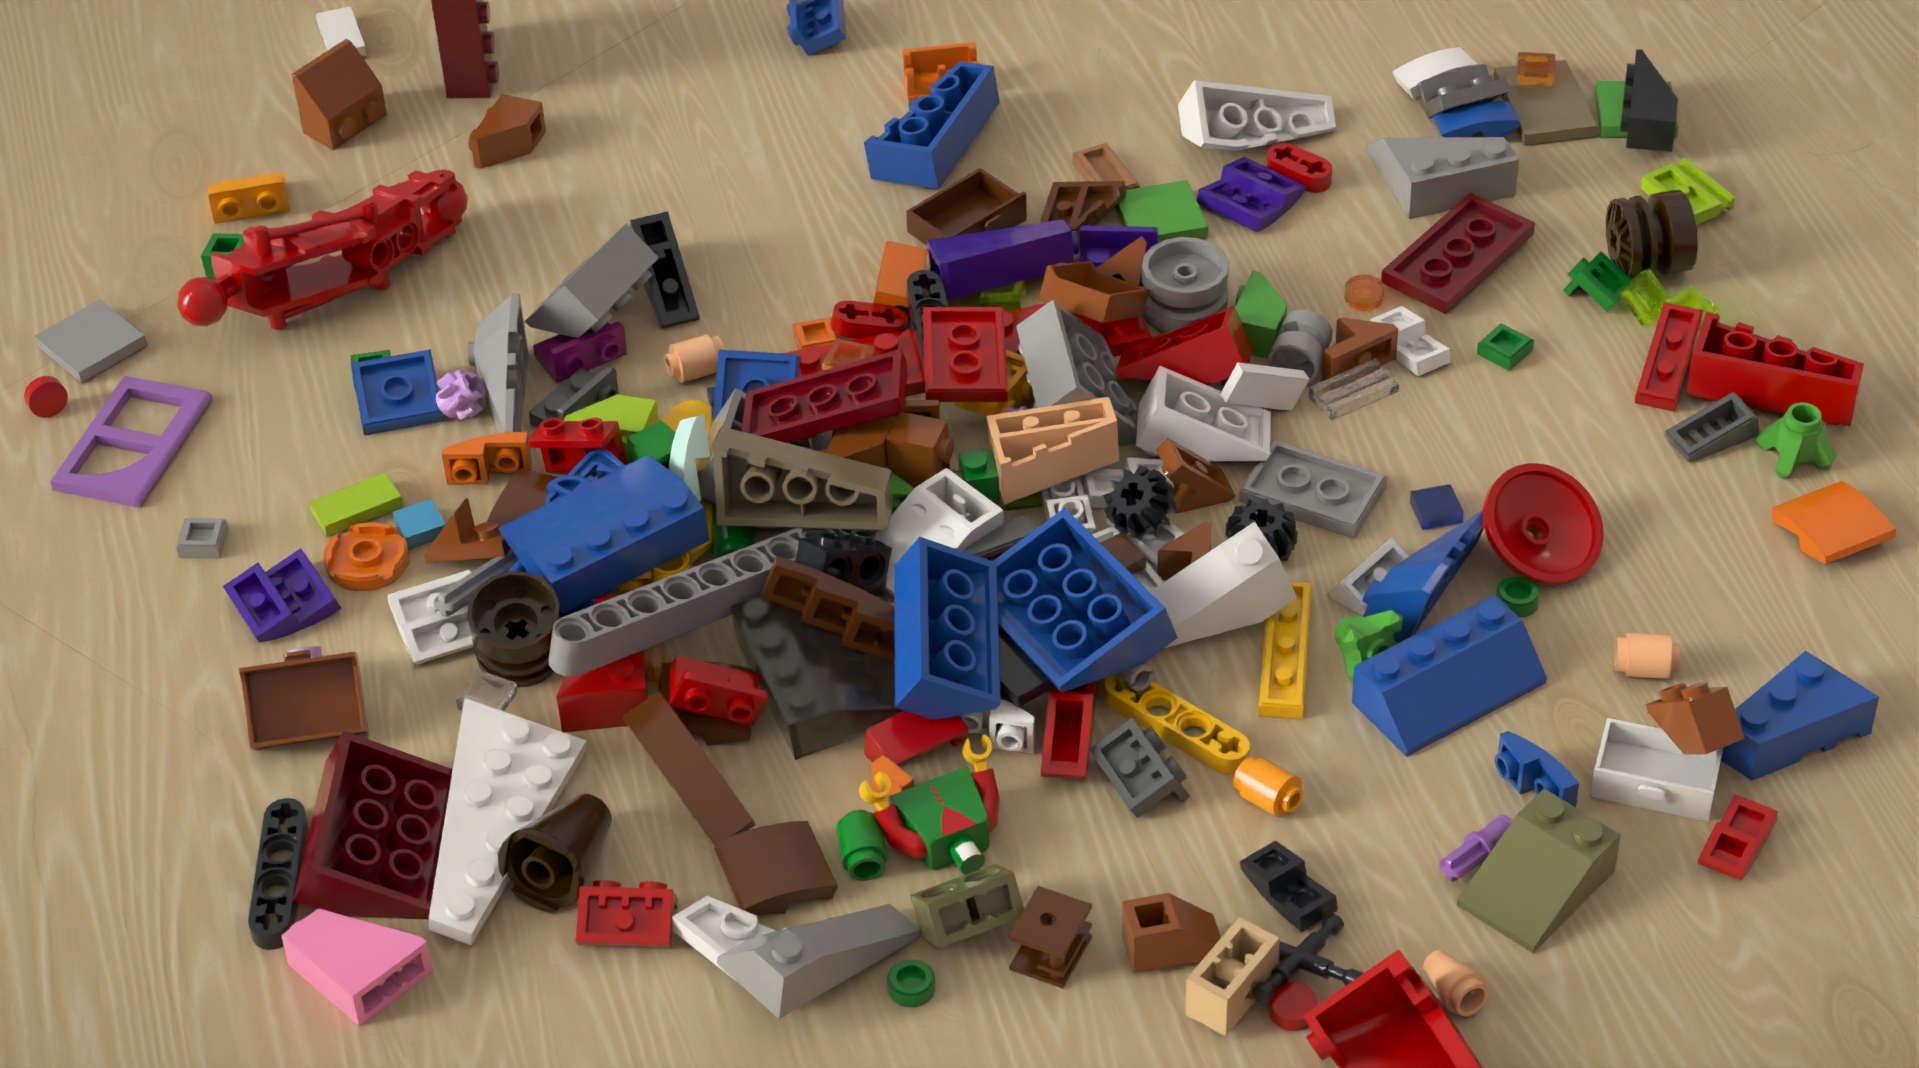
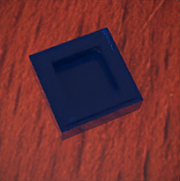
[1410,484,1464,530]

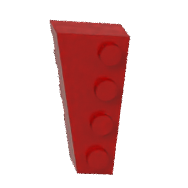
[1686,311,1864,427]

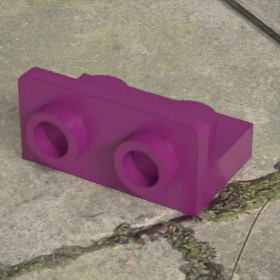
[533,321,627,384]

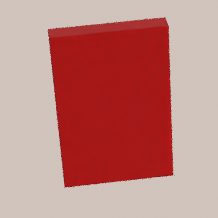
[923,307,1008,402]

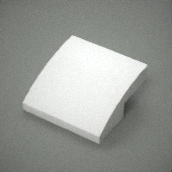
[388,570,474,666]

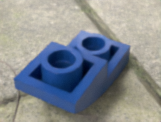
[1433,101,1521,137]
[1495,731,1579,807]

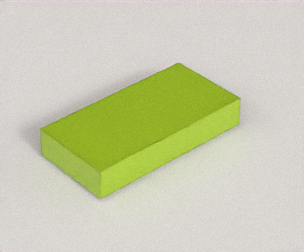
[309,472,404,537]

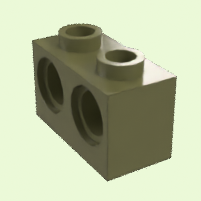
[911,864,1024,948]

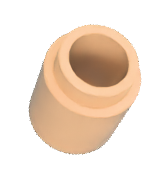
[664,334,725,383]
[1614,633,1680,679]

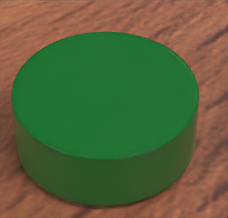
[1496,577,1540,618]
[887,959,935,1007]

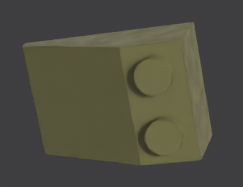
[1457,789,1621,953]

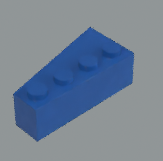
[864,61,1000,189]

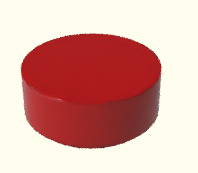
[24,376,68,418]
[1269,982,1318,1031]

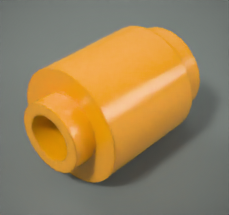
[1233,757,1303,817]

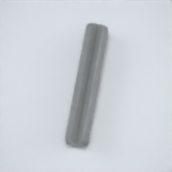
[433,549,518,617]

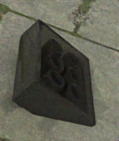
[730,596,905,760]

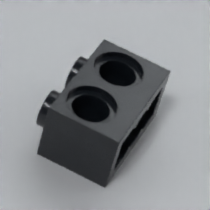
[795,529,892,597]

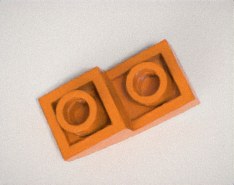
[442,431,532,485]

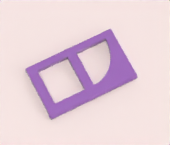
[50,376,213,507]

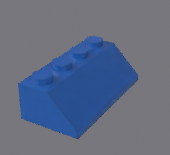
[894,537,1000,720]
[1352,594,1547,757]

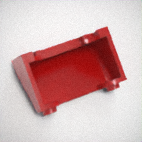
[1303,949,1483,1068]

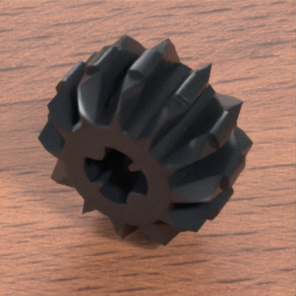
[1103,465,1177,540]
[1225,498,1298,561]

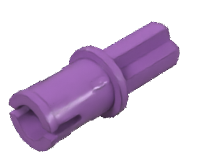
[1439,815,1513,882]

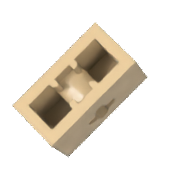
[1185,917,1280,1036]

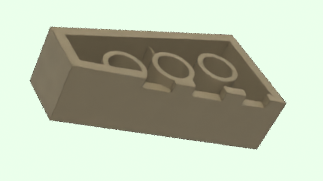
[713,427,893,530]

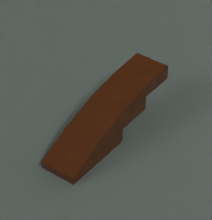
[761,555,895,662]
[622,691,756,846]

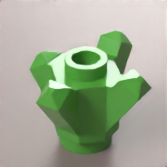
[1756,402,1837,478]
[1334,610,1403,679]

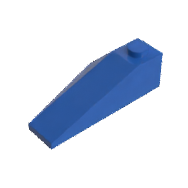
[1362,511,1485,643]

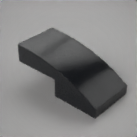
[1239,840,1338,932]

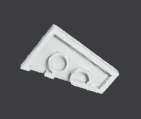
[672,896,787,982]

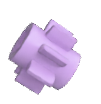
[436,369,486,421]

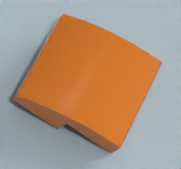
[1772,481,1896,564]

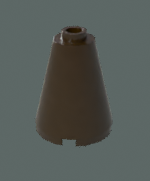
[498,794,612,912]

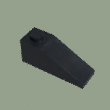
[630,211,700,328]

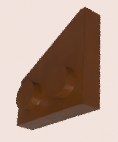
[1040,181,1127,240]

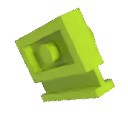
[1640,157,1735,226]

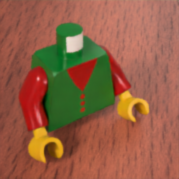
[859,735,1000,874]

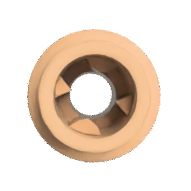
[1423,950,1489,1016]

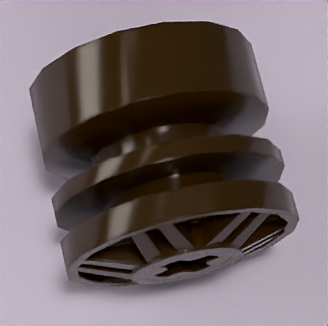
[1605,190,1698,279]
[467,571,562,687]

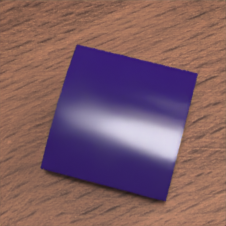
[1196,157,1306,232]
[223,548,342,643]

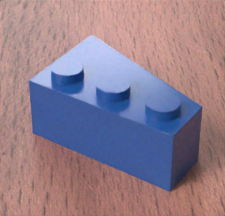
[1721,651,1879,780]

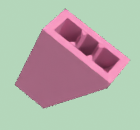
[281,908,433,1026]

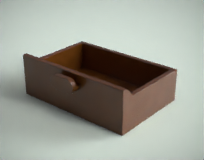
[906,168,1027,245]

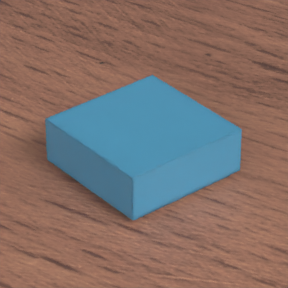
[393,499,446,548]

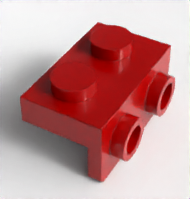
[528,418,627,473]

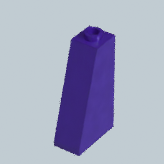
[927,219,1079,300]

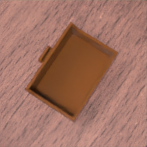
[1038,261,1150,323]
[239,650,369,750]

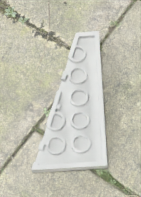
[429,698,587,945]

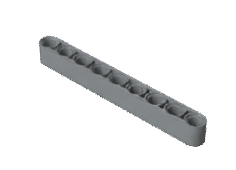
[549,528,869,676]

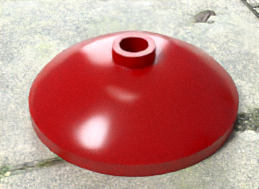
[1483,463,1604,585]

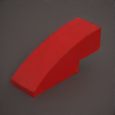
[1041,680,1098,780]

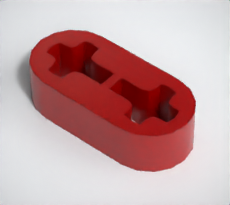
[1267,143,1332,193]
[830,301,907,339]

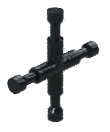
[1252,914,1364,1004]

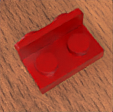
[670,655,768,726]
[575,880,678,948]

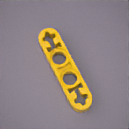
[1104,674,1250,775]

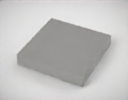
[34,300,147,383]

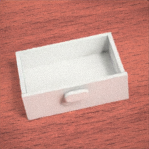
[1590,718,1723,822]

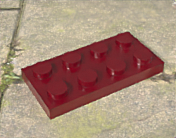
[1381,193,1535,314]
[742,349,907,443]

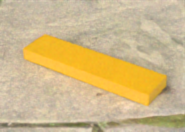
[1258,581,1312,719]

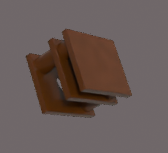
[1008,886,1092,989]

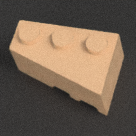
[986,397,1119,505]

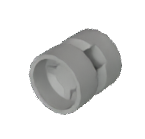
[1268,309,1333,384]

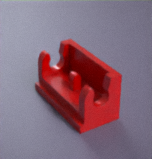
[864,711,969,767]

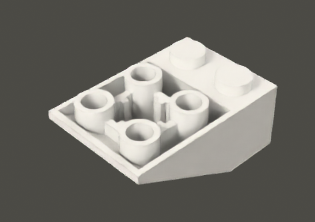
[876,468,1004,597]

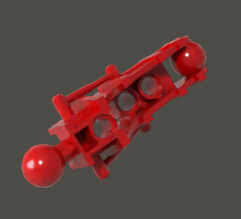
[177,169,468,330]

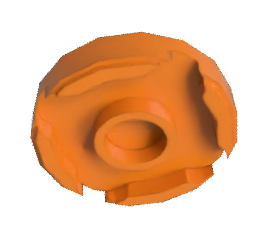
[324,522,409,591]

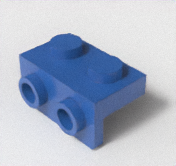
[786,0,846,56]

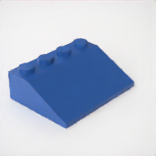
[499,455,710,615]
[994,508,1178,693]

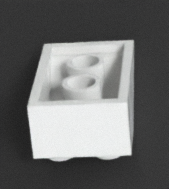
[1136,366,1271,461]

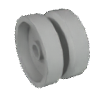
[1142,237,1229,332]

